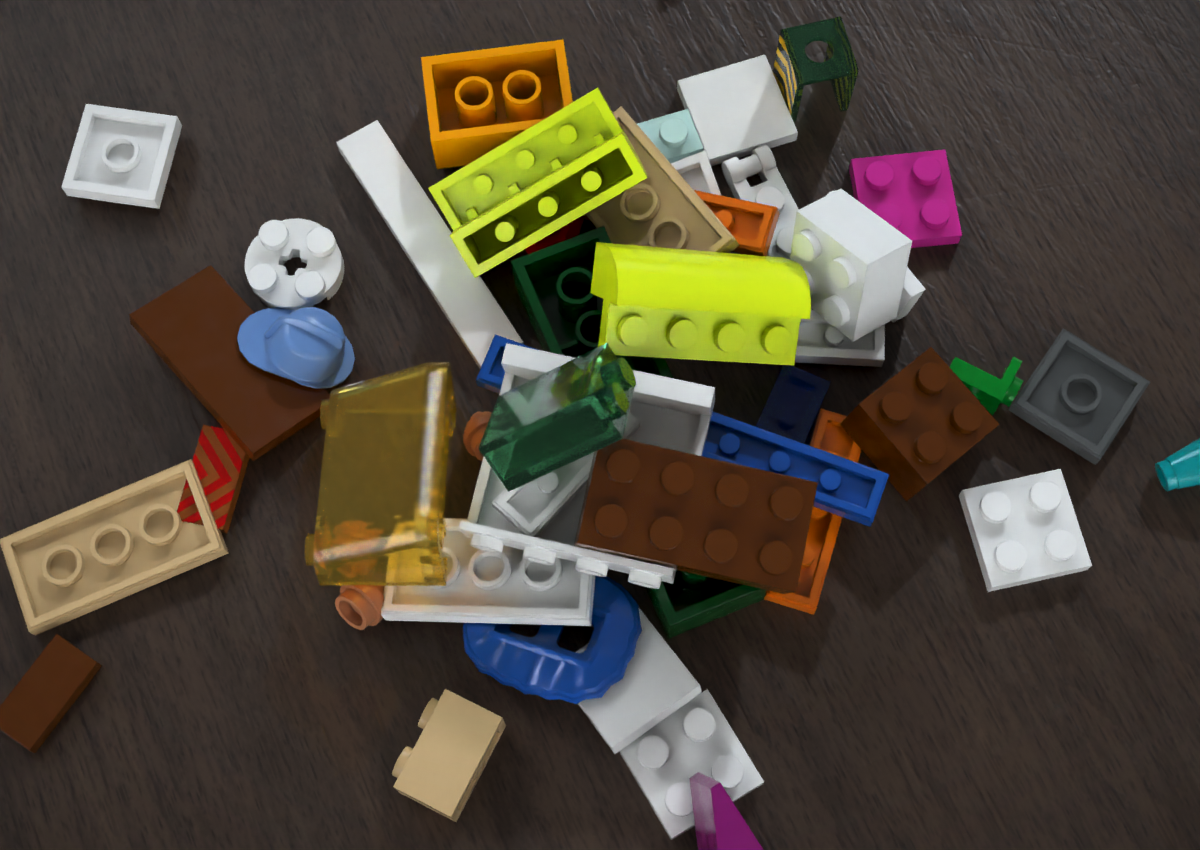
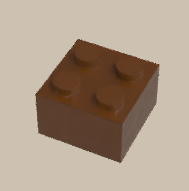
[840,347,1000,502]

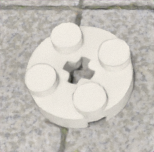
[244,218,344,311]

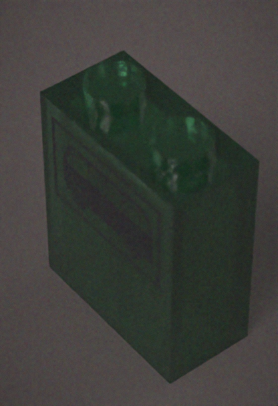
[478,343,636,492]

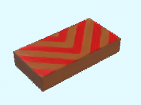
[177,424,250,534]

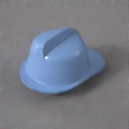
[237,307,355,389]

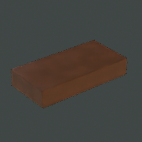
[0,634,103,753]

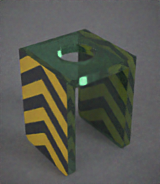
[773,16,859,122]

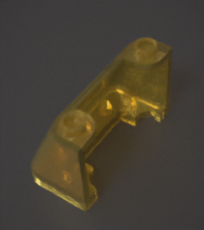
[305,362,457,586]

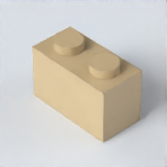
[392,689,506,822]

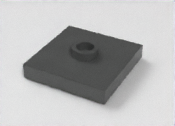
[1008,328,1150,465]

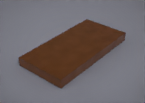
[129,265,334,462]

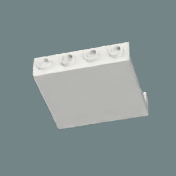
[459,343,715,589]

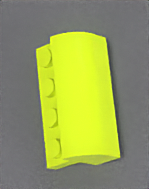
[428,87,647,278]
[590,242,811,366]

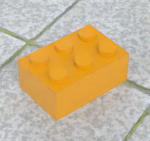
[421,39,573,169]

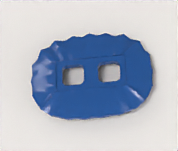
[463,576,642,704]

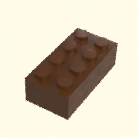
[574,434,818,594]

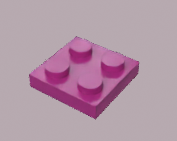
[849,149,962,248]

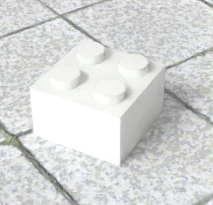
[790,189,912,342]

